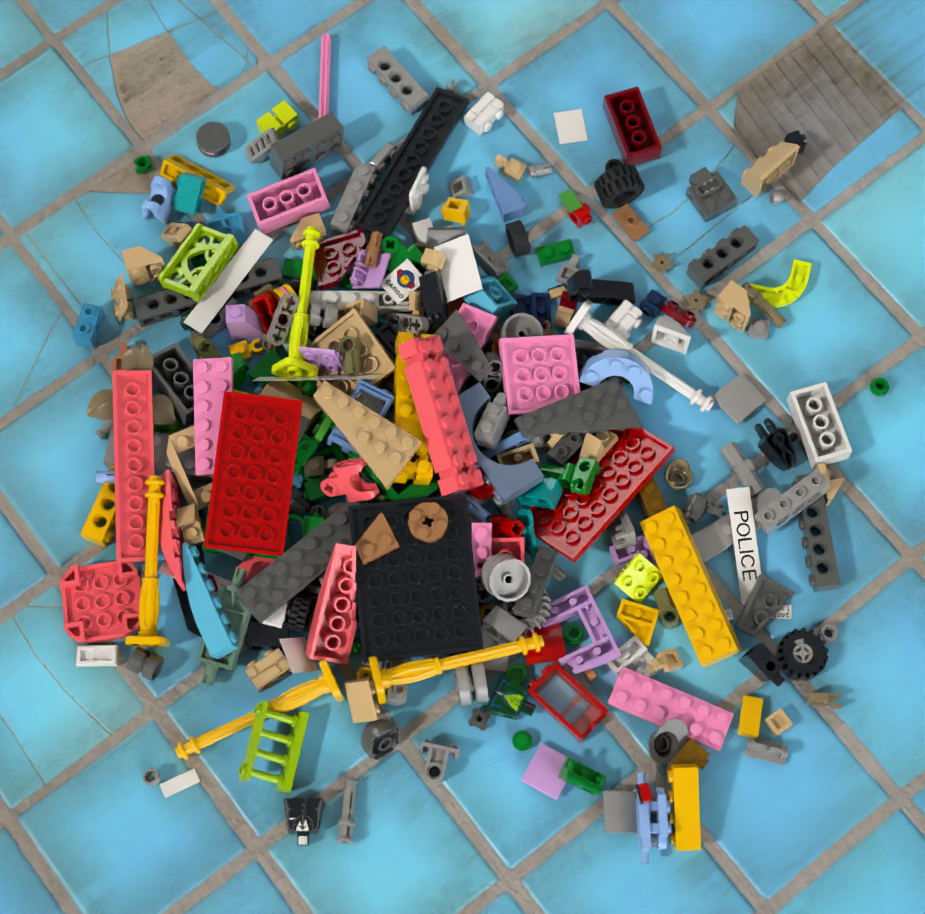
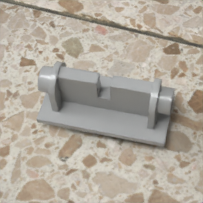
[744,737,789,765]

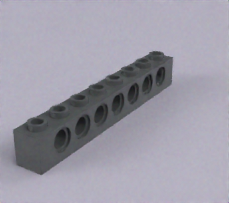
[133,258,284,327]

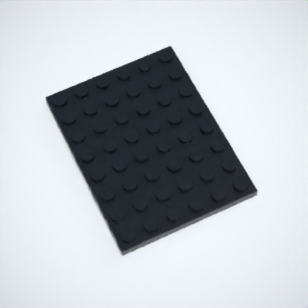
[348,493,484,663]

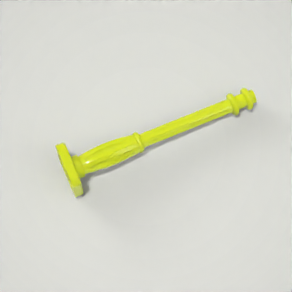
[271,226,321,383]

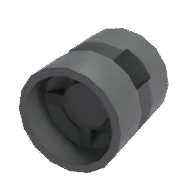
[127,646,164,681]

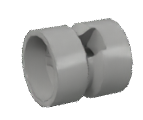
[308,301,338,328]

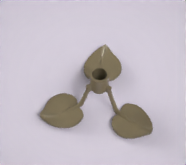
[87,344,176,425]

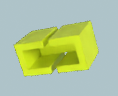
[256,100,299,143]

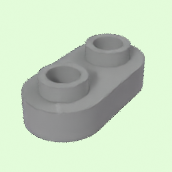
[370,142,398,174]

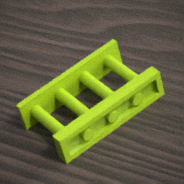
[238,700,310,793]

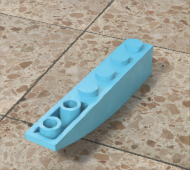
[182,542,239,659]

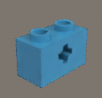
[72,303,105,349]

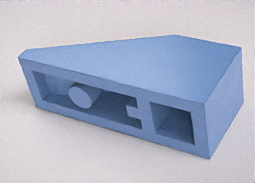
[485,167,526,223]

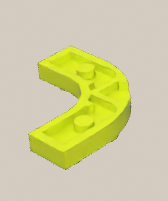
[748,259,812,308]

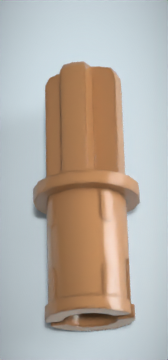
[364,231,382,268]

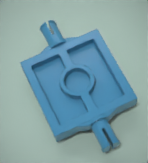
[204,204,247,261]

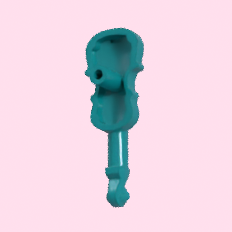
[517,508,538,566]

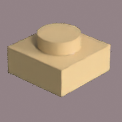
[764,708,793,737]

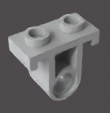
[419,739,460,784]

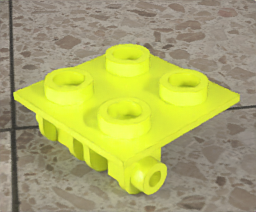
[614,553,663,604]

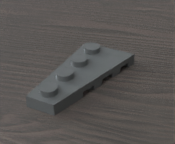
[433,309,493,382]

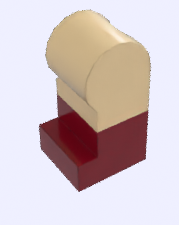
[554,291,578,329]

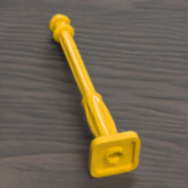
[125,475,170,647]
[368,632,544,705]
[175,659,345,760]

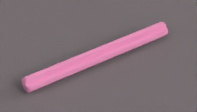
[319,34,331,118]

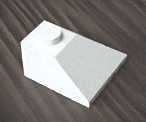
[651,316,691,355]

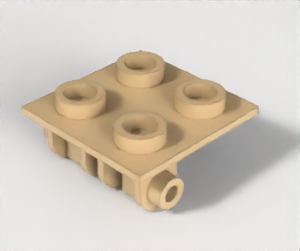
[111,273,134,323]

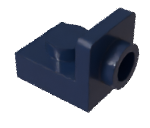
[639,289,668,318]

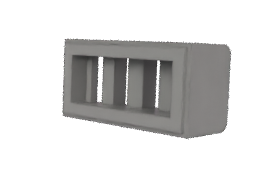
[244,128,279,164]

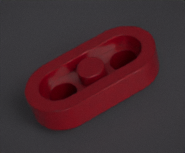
[661,300,697,328]

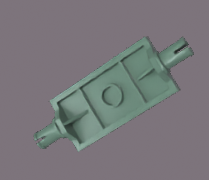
[197,567,251,686]

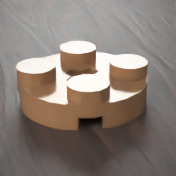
[408,502,448,543]

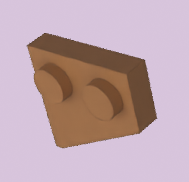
[355,513,399,565]

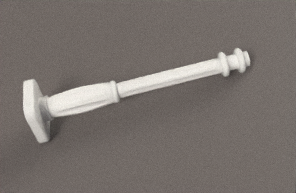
[564,300,715,412]

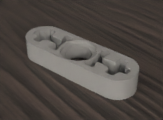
[267,293,299,346]
[386,313,429,334]

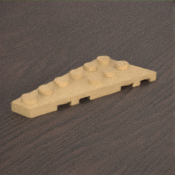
[313,381,421,490]

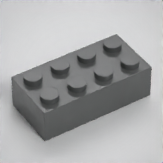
[270,112,344,180]
[151,343,194,426]

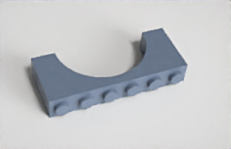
[458,382,544,505]

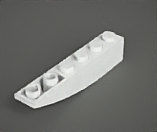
[308,291,413,317]

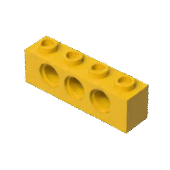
[80,465,116,547]

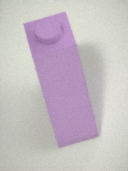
[226,304,267,340]

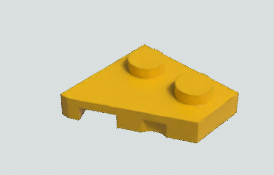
[616,599,659,647]

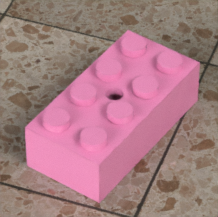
[247,168,331,234]

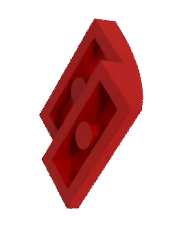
[525,622,566,666]

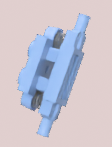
[636,773,671,865]

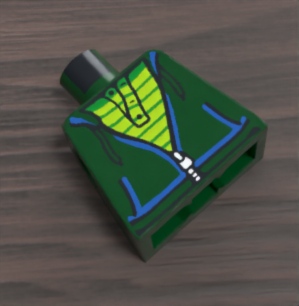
[486,674,536,720]

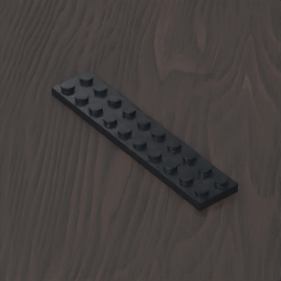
[354,87,469,239]

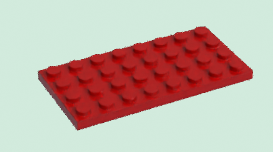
[204,391,303,557]
[529,428,675,563]

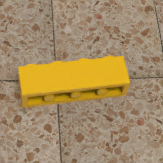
[668,764,701,851]

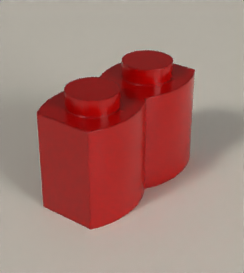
[252,290,286,333]

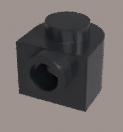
[784,130,807,154]

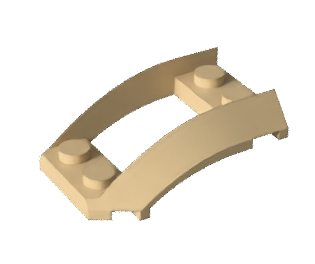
[166,425,212,511]

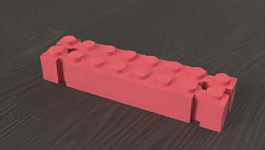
[397,335,484,496]

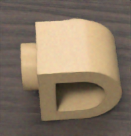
[421,248,447,272]

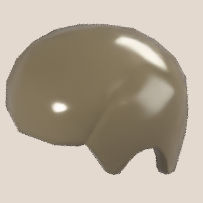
[664,458,693,490]

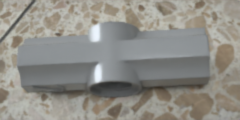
[720,442,765,498]

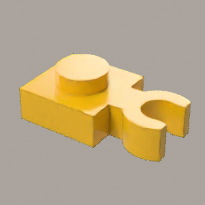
[228,339,264,361]

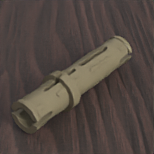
[741,281,787,329]

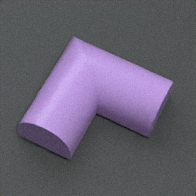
[609,534,660,570]

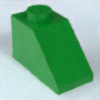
[221,352,249,390]

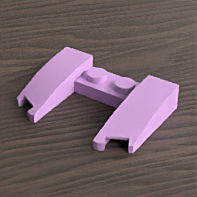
[541,585,621,674]

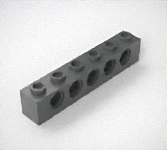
[791,474,840,592]

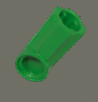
[539,463,576,489]

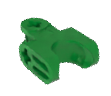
[381,236,428,275]

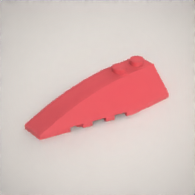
[159,470,187,591]
[305,543,357,665]

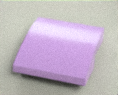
[521,743,567,800]

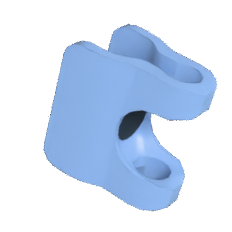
[141,176,177,225]

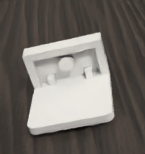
[405,166,429,215]

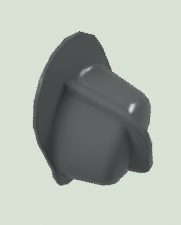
[648,719,688,764]

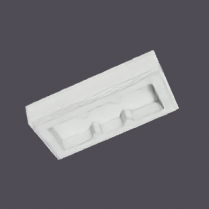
[76,645,118,667]

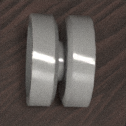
[498,313,543,344]
[481,553,531,602]
[454,662,489,706]

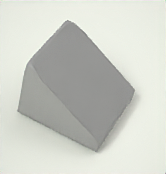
[448,175,474,199]

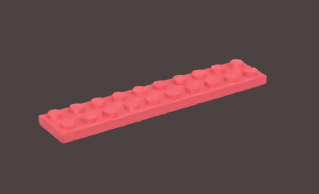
[112,370,154,563]

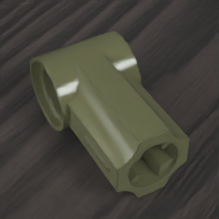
[339,336,362,375]
[653,588,679,629]

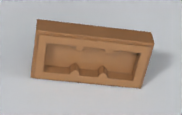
[612,204,650,242]

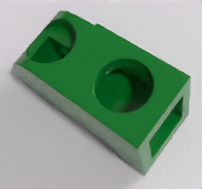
[570,456,601,495]

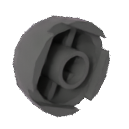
[360,719,401,760]

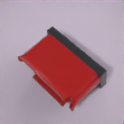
[636,782,653,805]

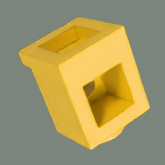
[441,197,470,226]

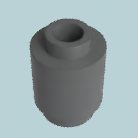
[682,493,708,523]

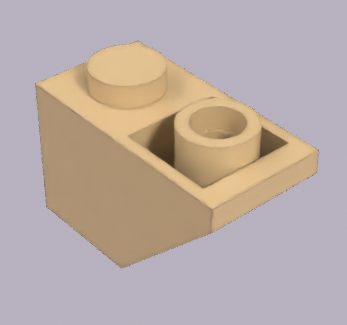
[290,213,327,251]

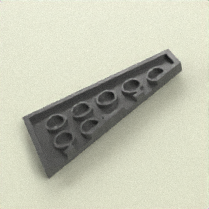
[514,377,643,437]

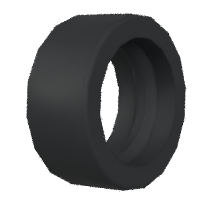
[505,220,530,257]

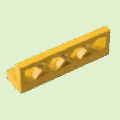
[159,154,235,207]

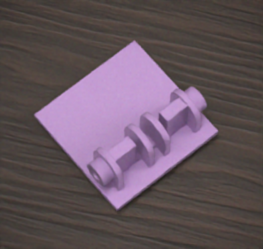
[350,250,391,289]
[298,346,344,372]

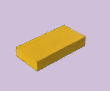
[737,695,763,738]

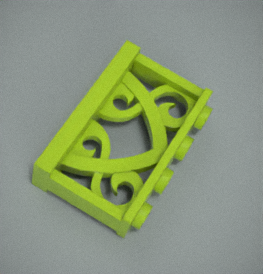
[158,223,239,302]

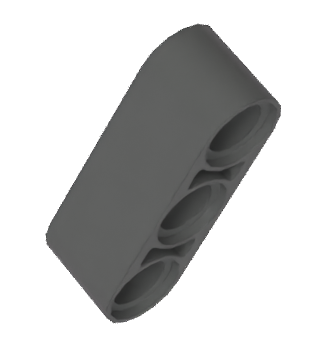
[480,352,502,403]

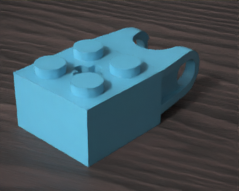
[462,265,517,320]

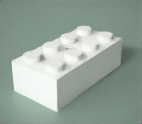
[787,382,852,469]

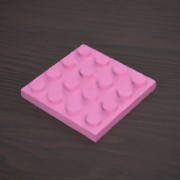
[498,334,580,415]

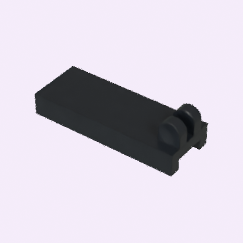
[418,271,448,326]

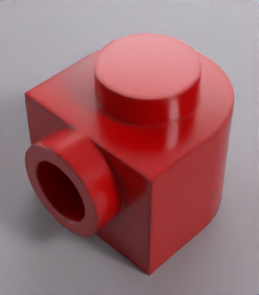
[567,202,593,228]

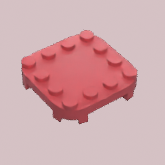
[60,561,142,644]

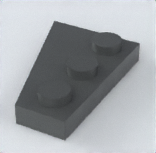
[734,574,795,636]

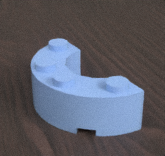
[579,349,653,405]

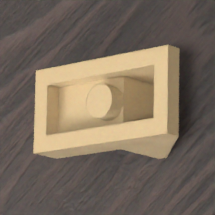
[160,222,192,249]
[579,430,618,462]
[815,463,845,506]
[176,503,205,545]

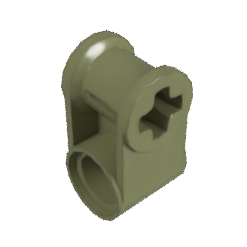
[190,333,222,359]

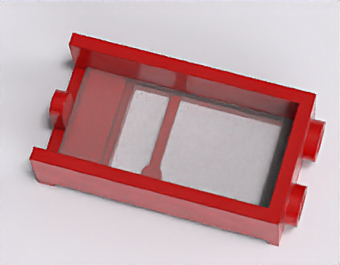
[527,662,608,743]

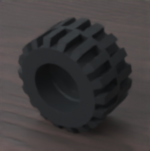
[594,164,645,209]

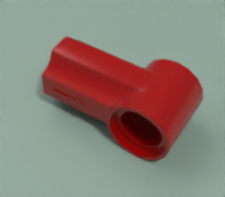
[490,514,524,538]

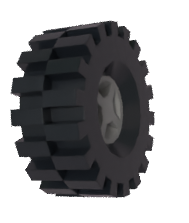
[776,628,829,681]

